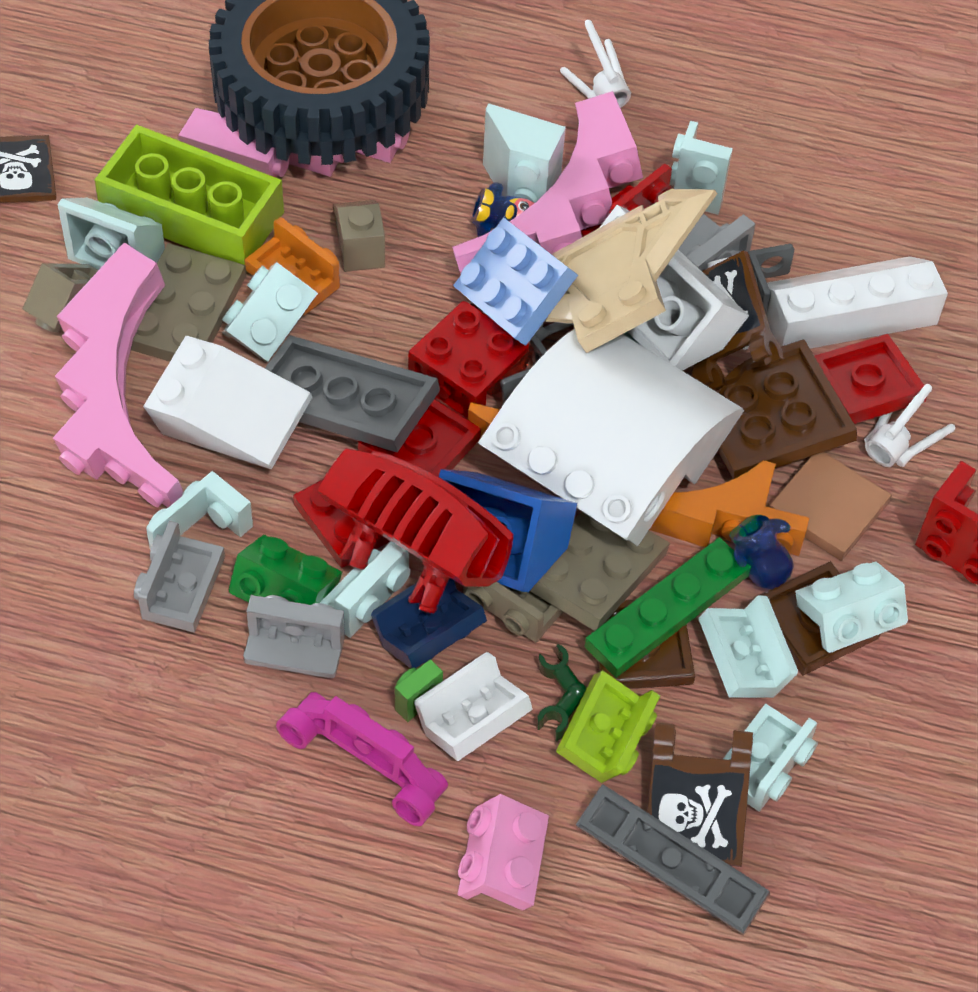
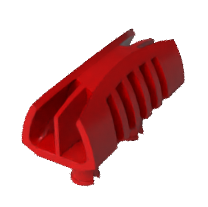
[318,448,514,613]

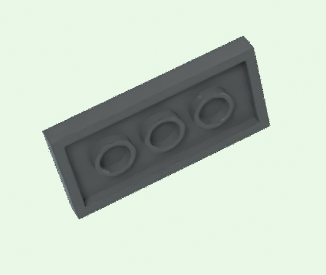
[265,335,440,452]

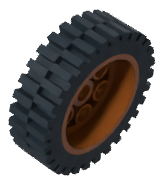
[208,0,430,165]

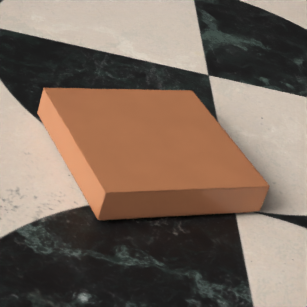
[769,452,892,561]

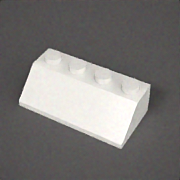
[600,205,749,371]
[766,256,948,349]

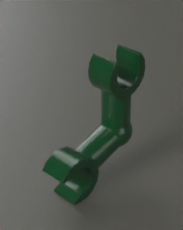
[538,644,587,742]

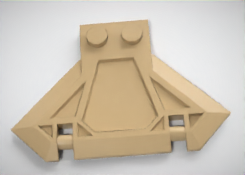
[545,189,717,353]

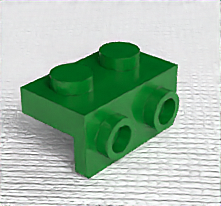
[229,534,342,605]

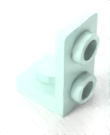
[146,471,253,549]

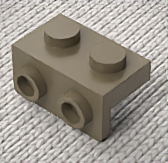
[463,582,563,643]

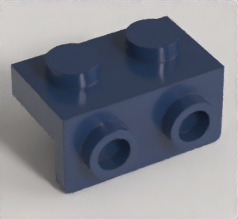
[371,578,487,668]

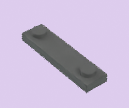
[576,784,770,936]

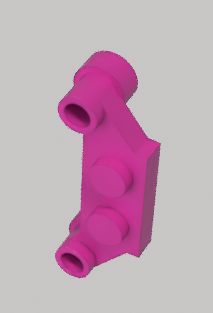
[276,692,448,826]

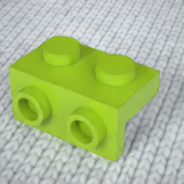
[556,670,660,783]

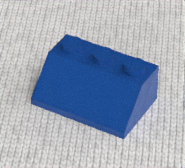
[439,469,578,592]

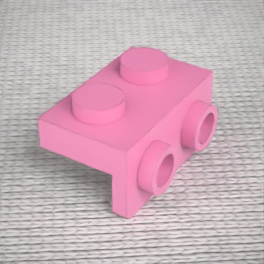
[458,794,549,911]

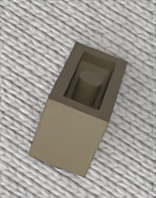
[333,200,385,272]
[23,263,98,333]

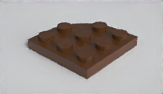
[718,339,857,479]

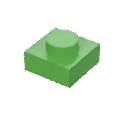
[395,659,443,722]

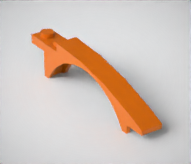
[468,402,809,556]

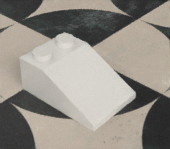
[143,336,312,469]

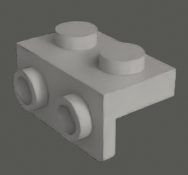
[134,521,225,633]
[243,595,345,679]

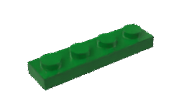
[584,537,751,678]

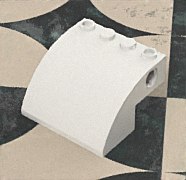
[478,329,744,546]

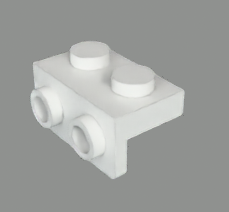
[414,652,533,761]

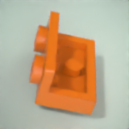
[244,217,340,316]

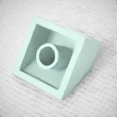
[483,104,566,207]
[57,197,165,270]

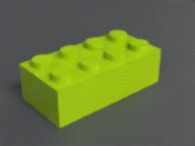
[95,124,284,265]

